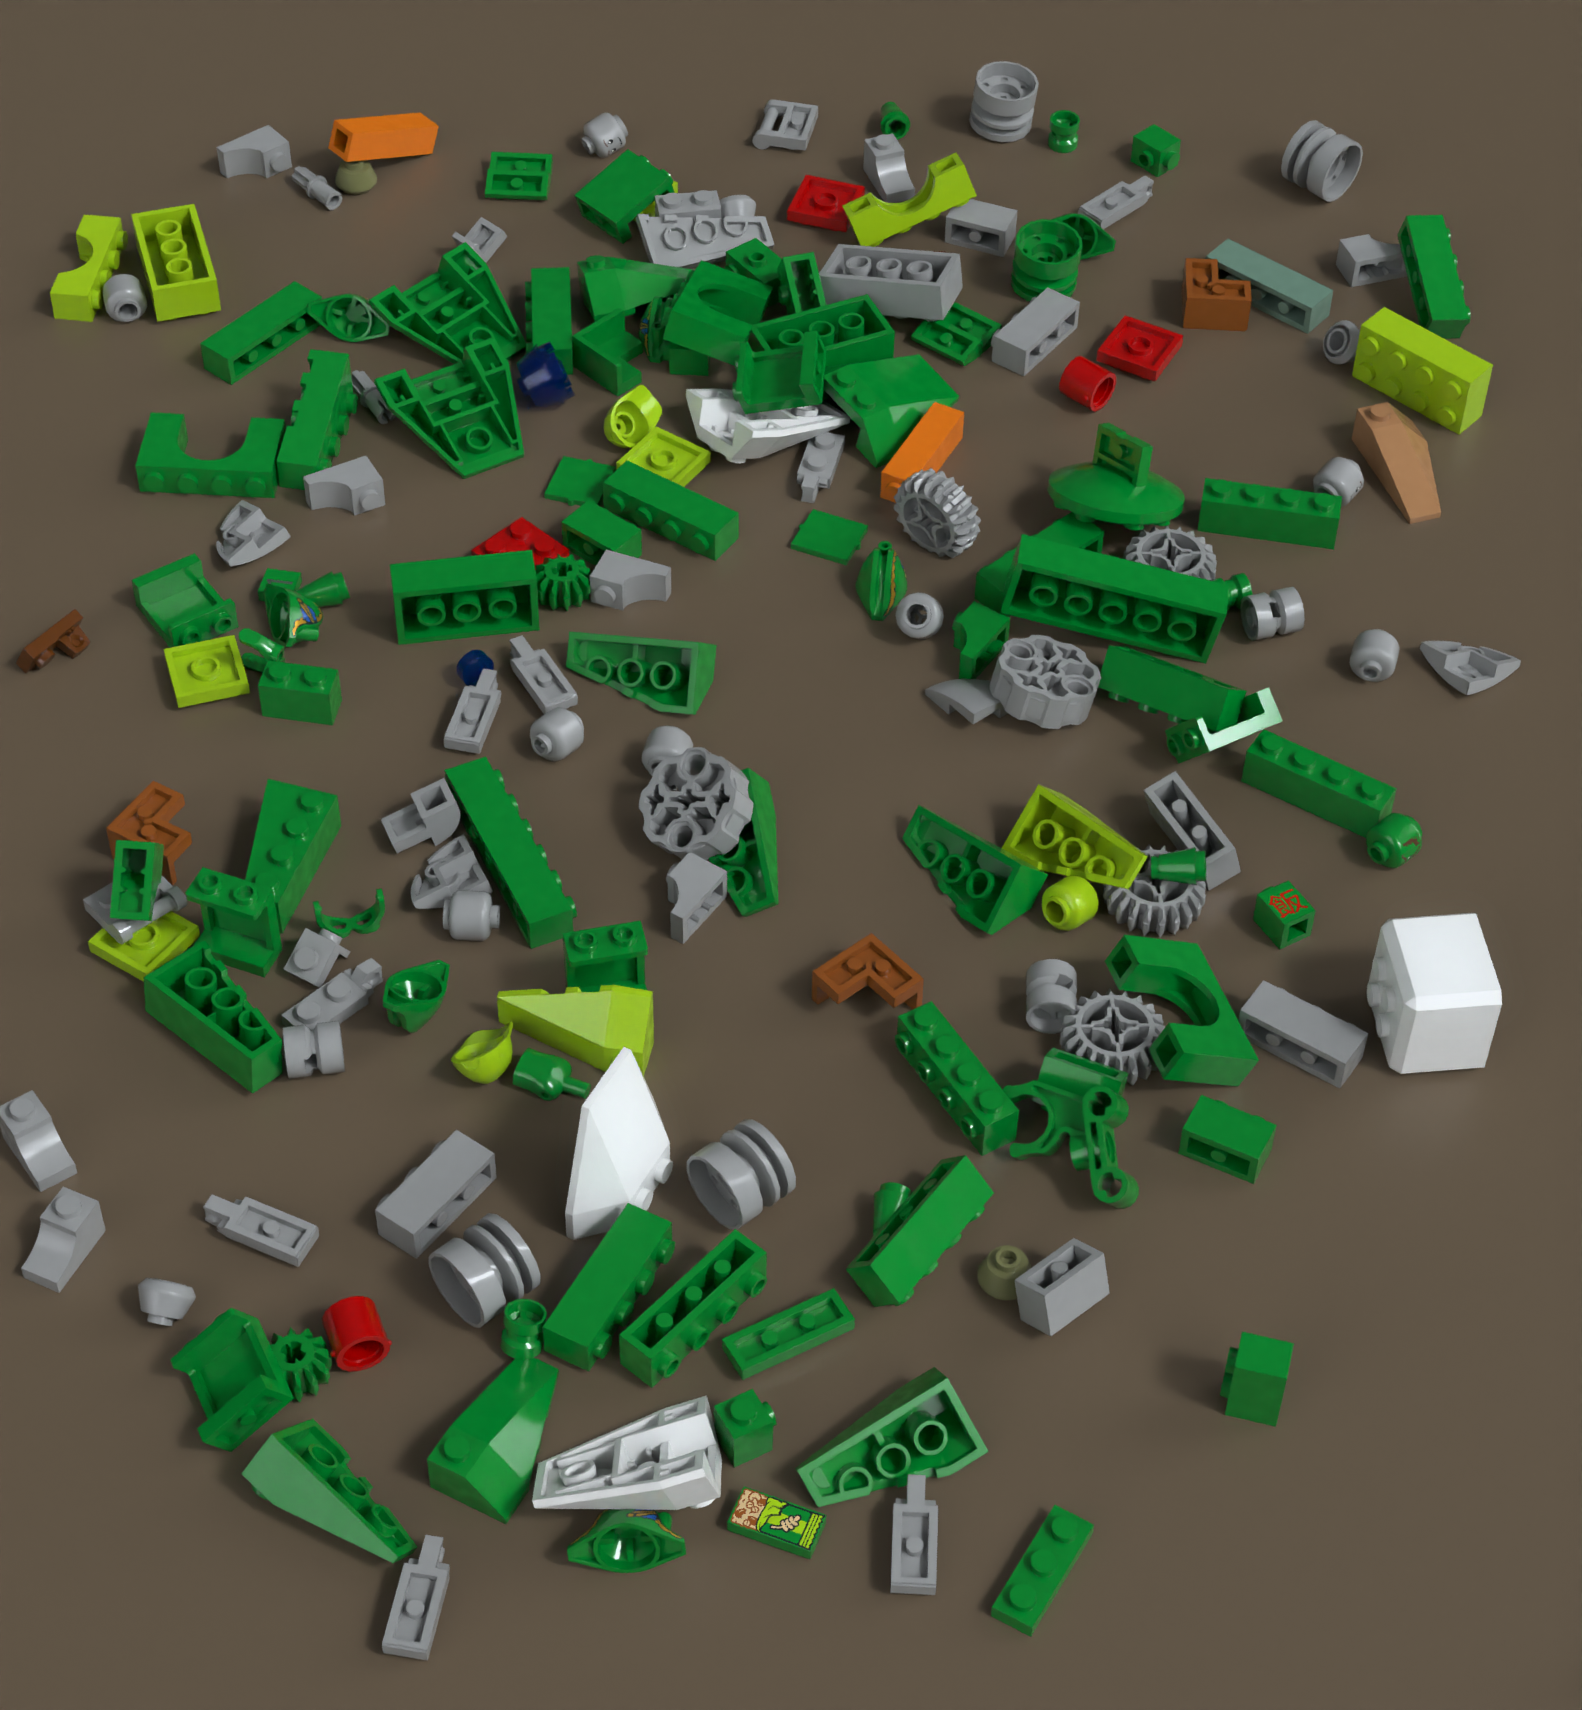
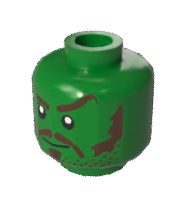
[1366,813,1422,869]

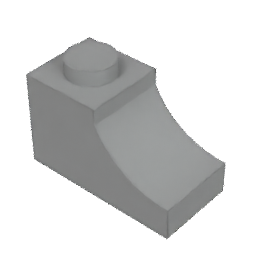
[217,125,292,179]
[863,133,915,203]
[1336,234,1407,287]
[303,455,385,516]
[590,549,671,611]
[666,852,727,944]
[0,1090,77,1192]
[21,1186,106,1293]

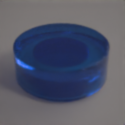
[456,650,494,686]

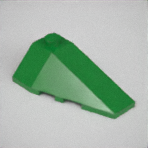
[577,255,694,322]
[566,631,717,715]
[902,805,1048,935]
[427,1358,559,1524]
[795,1367,989,1507]
[241,1418,417,1563]

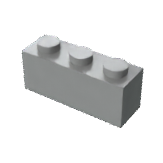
[991,287,1080,376]
[1144,771,1241,891]
[1238,980,1368,1088]
[375,1130,497,1259]

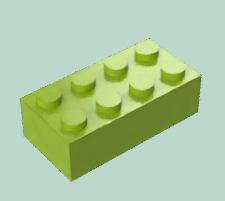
[131,204,221,322]
[1352,307,1493,435]

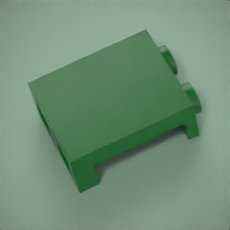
[574,149,675,244]
[732,330,827,414]
[132,553,239,648]
[1165,687,1283,764]
[185,867,282,978]
[563,920,648,992]
[170,1308,294,1452]

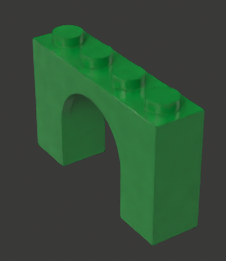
[661,260,773,366]
[135,412,286,498]
[1105,934,1259,1086]

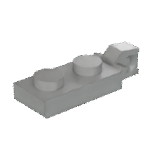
[1078,176,1154,229]
[797,432,845,503]
[509,635,578,714]
[444,668,501,754]
[281,958,383,1030]
[203,1194,319,1267]
[890,1474,938,1595]
[382,1535,450,1661]

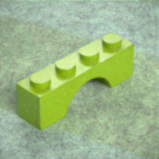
[842,152,977,247]
[50,215,128,322]

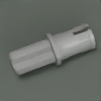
[292,166,342,210]
[351,370,396,424]

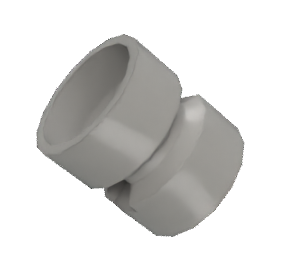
[1240,587,1305,641]
[1026,959,1077,1034]
[283,1021,345,1079]

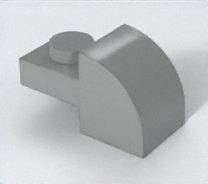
[381,778,460,853]

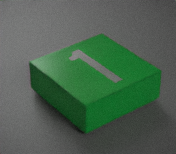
[258,568,302,602]

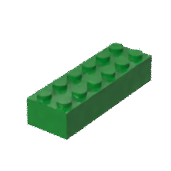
[1000,534,1229,664]

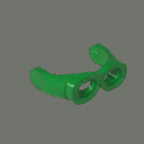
[239,628,285,673]
[313,888,385,938]

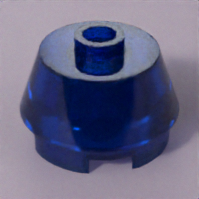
[517,341,576,407]

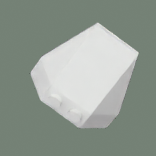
[686,389,850,463]
[565,1047,673,1240]
[532,1396,722,1510]

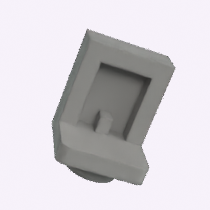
[451,217,508,262]
[284,928,351,988]

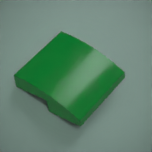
[485,151,553,200]
[911,302,1002,366]

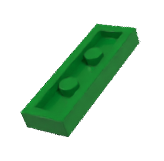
[722,1288,855,1380]
[991,1505,1094,1637]

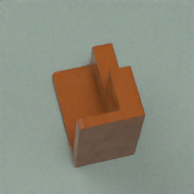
[1182,258,1252,331]
[106,781,192,886]
[812,933,924,1010]

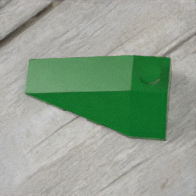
[709,768,779,917]

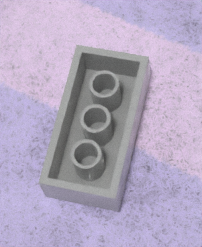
[819,244,963,321]

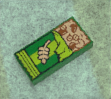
[727,1486,827,1559]

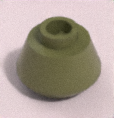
[335,160,377,195]
[977,1245,1032,1300]

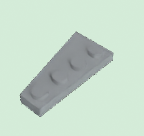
[636,214,775,269]

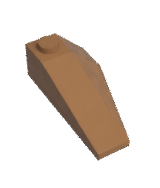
[1352,402,1441,524]

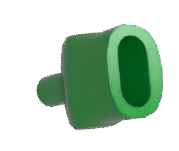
[512,1048,591,1101]

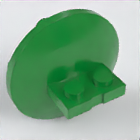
[1047,423,1185,530]

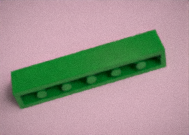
[444,757,577,949]

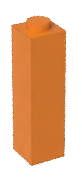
[328,112,439,162]
[880,402,964,503]

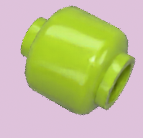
[1041,876,1099,931]

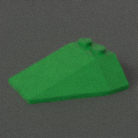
[369,242,526,364]
[374,337,524,479]
[822,354,959,468]

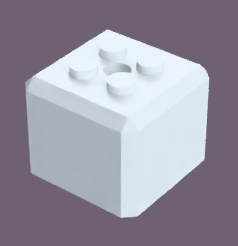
[1367,913,1502,1074]

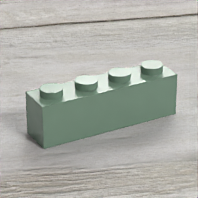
[1206,239,1333,334]

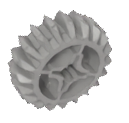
[893,468,981,558]
[1123,526,1217,580]
[1103,844,1206,937]
[1060,988,1165,1086]

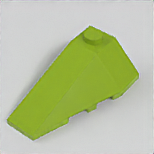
[1002,784,1148,890]

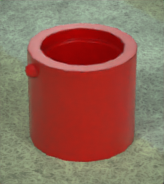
[1059,356,1116,412]
[322,1296,392,1372]

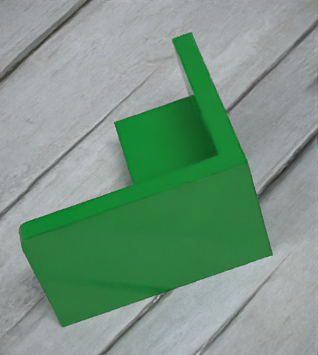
[572,308,643,397]

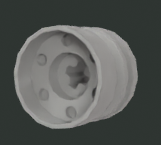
[969,61,1039,142]
[1281,120,1363,202]
[687,1119,796,1230]
[428,1213,541,1328]

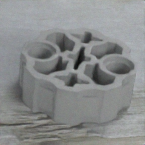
[989,635,1101,729]
[639,747,754,861]

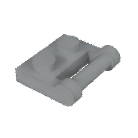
[752,100,818,151]
[83,876,188,945]

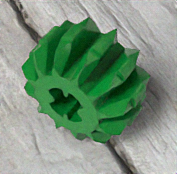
[535,554,591,611]
[270,1326,333,1403]

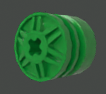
[1011,219,1082,302]

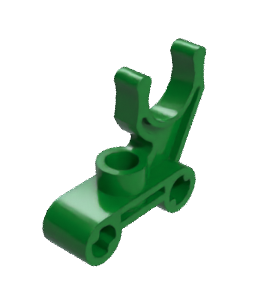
[1003,1080,1139,1209]

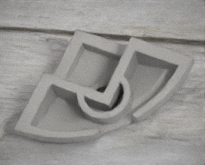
[216,500,291,566]
[1420,641,1521,695]
[925,678,1008,724]
[411,834,493,909]

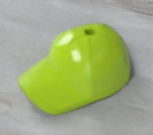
[603,385,662,448]
[451,1021,513,1084]

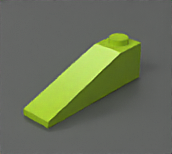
[497,985,654,1076]

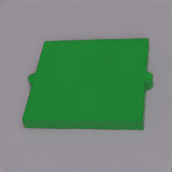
[544,456,616,506]
[791,509,868,565]

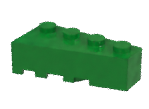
[276,349,358,490]
[245,779,341,934]
[144,940,283,1094]

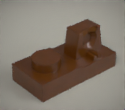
[16,609,91,673]

